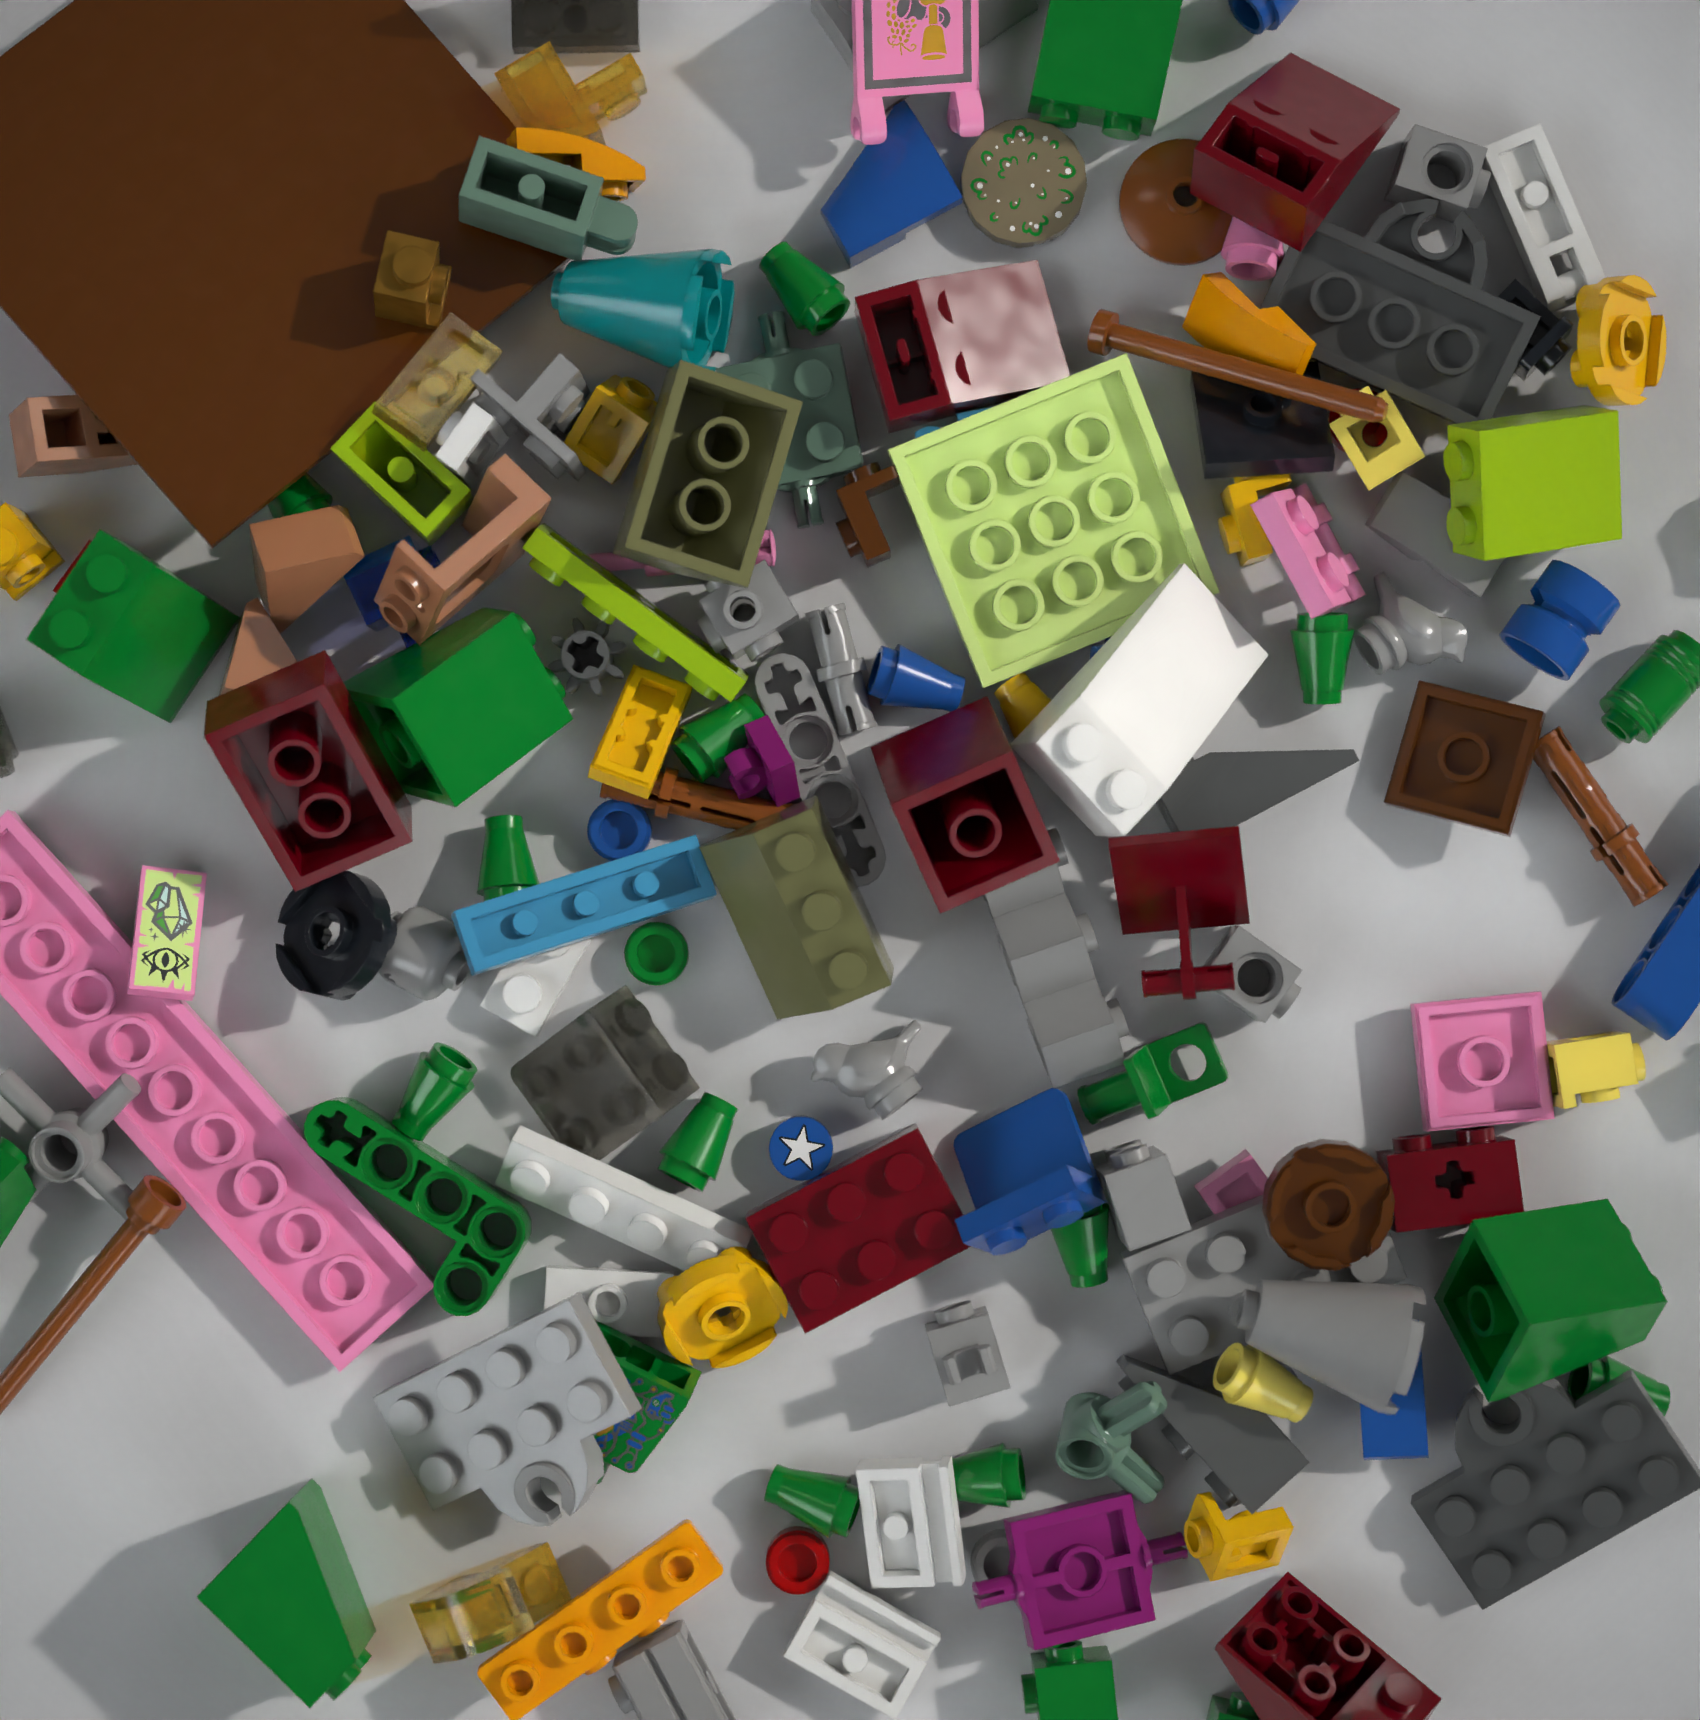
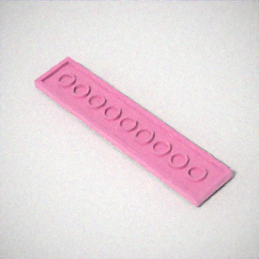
[0,810,435,1372]

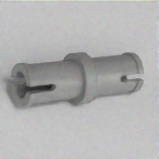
[805,603,877,737]

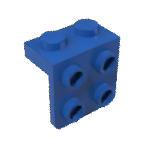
[953,1088,1107,1256]

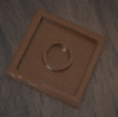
[1384,680,1546,837]

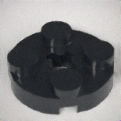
[275,871,397,1001]

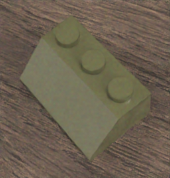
[612,360,803,588]
[699,795,894,1019]

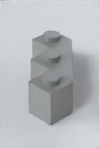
[983,827,1130,1088]

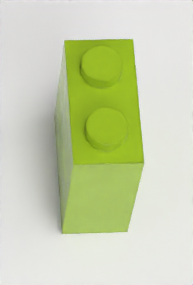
[1443,405,1622,561]

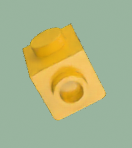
[1218,474,1292,567]

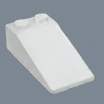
[1010,563,1268,836]

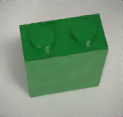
[1028,0,1183,141]
[26,529,240,723]
[343,607,573,807]
[1434,1198,1668,1402]
[196,1479,376,1708]

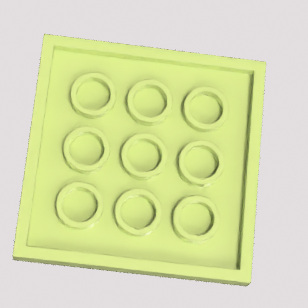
[887,353,1219,688]

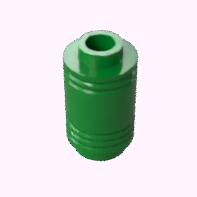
[1599,630,1700,744]

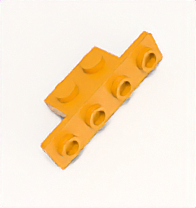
[477,1519,723,1720]

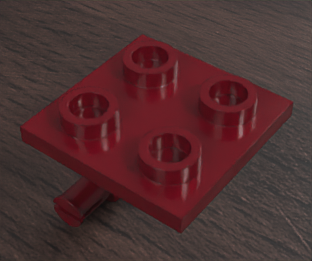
[1109,826,1250,1000]

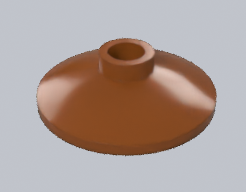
[1119,139,1233,266]

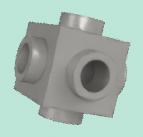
[696,560,800,662]

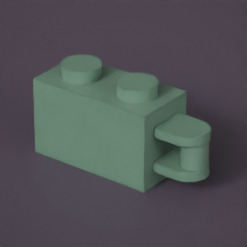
[459,136,638,261]

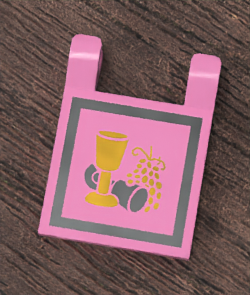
[850,0,984,145]

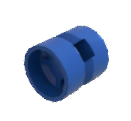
[1499,560,1621,681]

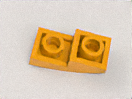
[507,127,646,201]
[1182,272,1316,375]

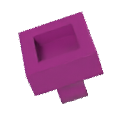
[724,715,800,807]

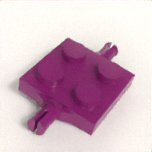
[972,1490,1188,1651]

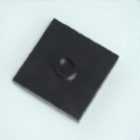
[1190,361,1335,479]

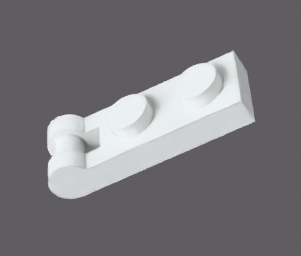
[1482,123,1605,312]

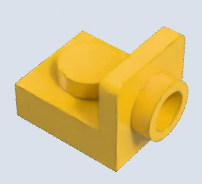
[563,375,657,485]
[1184,1491,1294,1581]

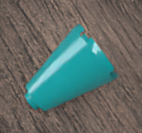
[551,249,734,371]

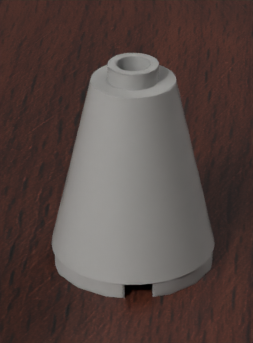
[1236,1279,1426,1415]

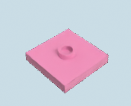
[1410,991,1555,1132]

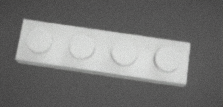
[494,1125,753,1271]

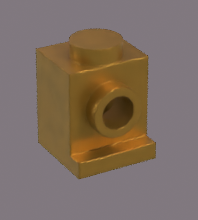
[373,230,452,331]

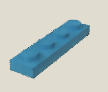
[451,835,717,976]

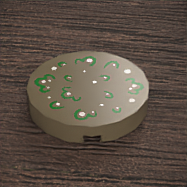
[960,118,1087,248]

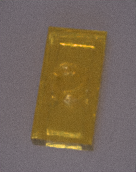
[372,312,503,452]

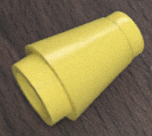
[1213,1342,1313,1423]

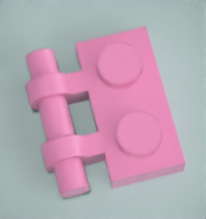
[1251,483,1366,619]

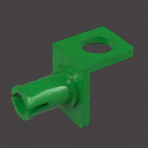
[1077,1022,1229,1125]

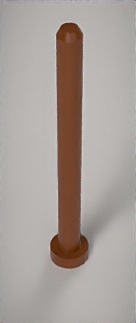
[1087,309,1388,423]

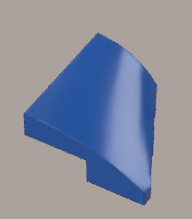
[820,100,963,268]

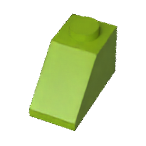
[330,402,473,547]

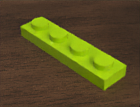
[522,523,749,702]

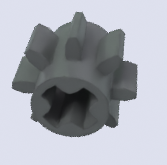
[548,618,627,697]

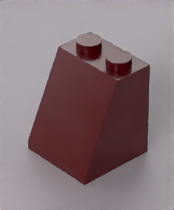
[870,696,1060,914]

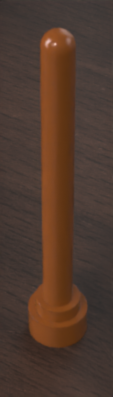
[0,1175,186,1415]

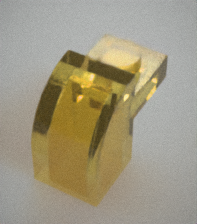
[494,41,648,145]
[409,1542,572,1664]

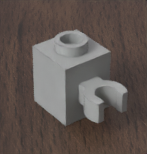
[925,1300,1011,1407]

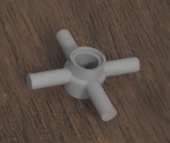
[0,1068,141,1220]

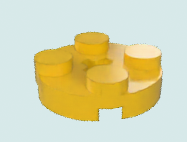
[1570,275,1667,406]
[657,1247,788,1368]

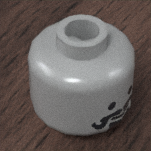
[379,906,470,1001]

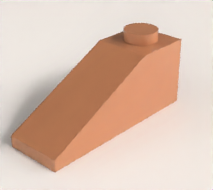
[9,395,138,478]

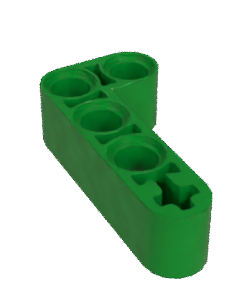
[304,1097,532,1316]

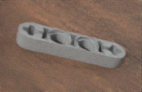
[755,653,886,887]

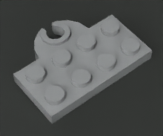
[1120,1194,1407,1378]
[373,1292,642,1527]

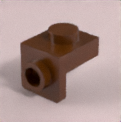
[835,462,900,567]

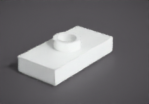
[544,1265,675,1338]

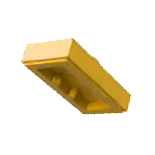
[588,664,693,800]

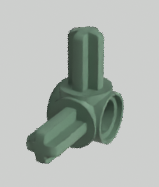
[1055,1381,1167,1504]

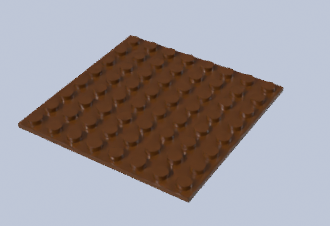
[0,0,587,549]

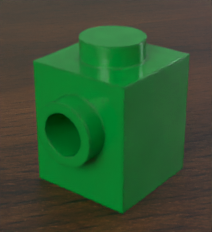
[1021,1640,1118,1720]

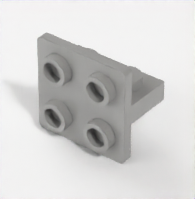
[469,353,591,481]

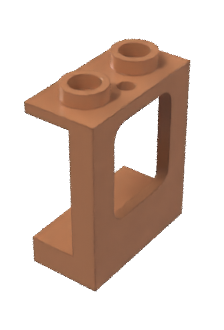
[374,453,552,645]

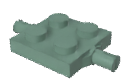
[715,311,864,529]

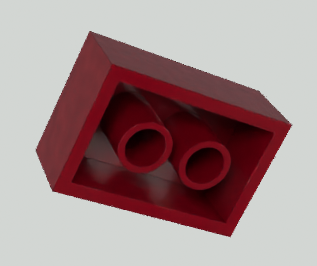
[203,650,413,892]
[745,1123,971,1334]

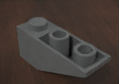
[1116,1355,1310,1514]

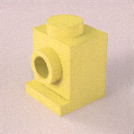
[1329,386,1426,491]
[1547,1031,1646,1109]

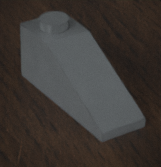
[1156,749,1360,832]

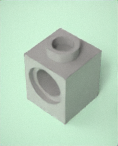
[1384,124,1491,223]
[1203,925,1302,1023]

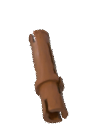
[1533,726,1669,907]
[600,767,795,830]

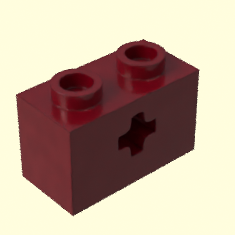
[1376,1126,1524,1233]

